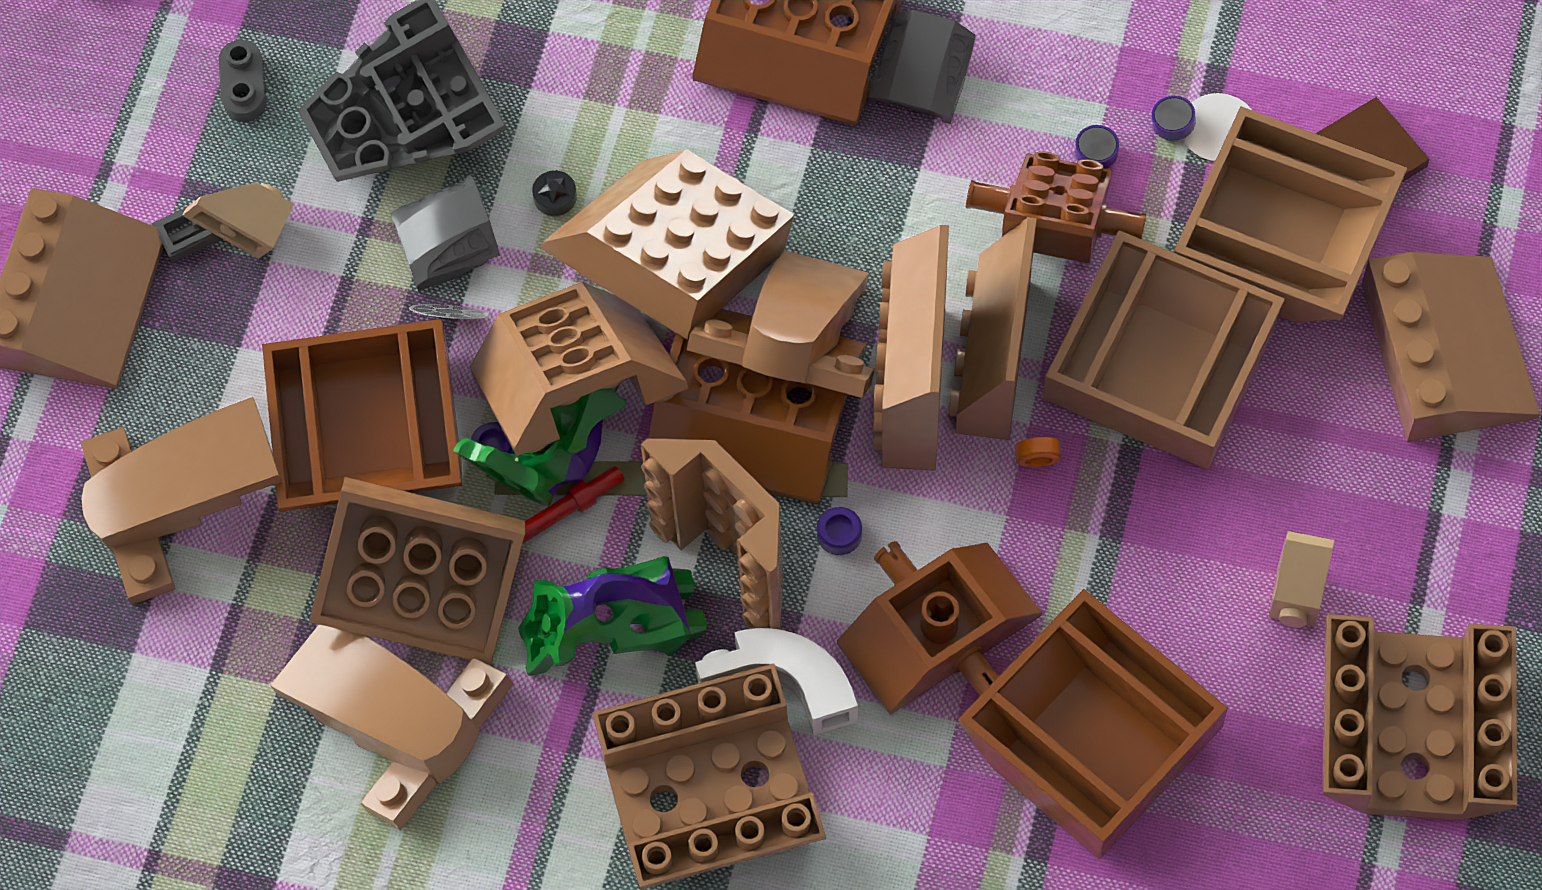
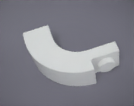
[695,628,858,736]

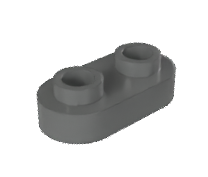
[219,39,267,122]

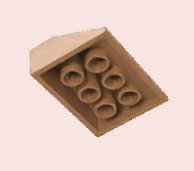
[0,188,163,389]
[948,217,1037,440]
[1362,252,1540,442]
[309,477,525,665]

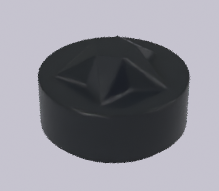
[532,170,577,216]

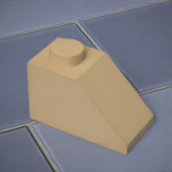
[182,182,294,259]
[1269,531,1334,628]

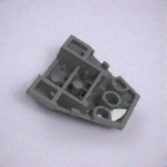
[298,0,508,182]

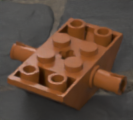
[966,151,1146,264]
[837,541,1042,715]

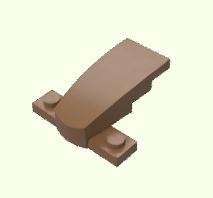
[687,250,875,398]
[80,397,282,605]
[270,625,513,831]

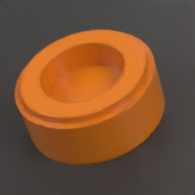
[1015,437,1061,468]

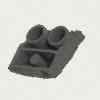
[868,10,976,124]
[390,175,500,291]

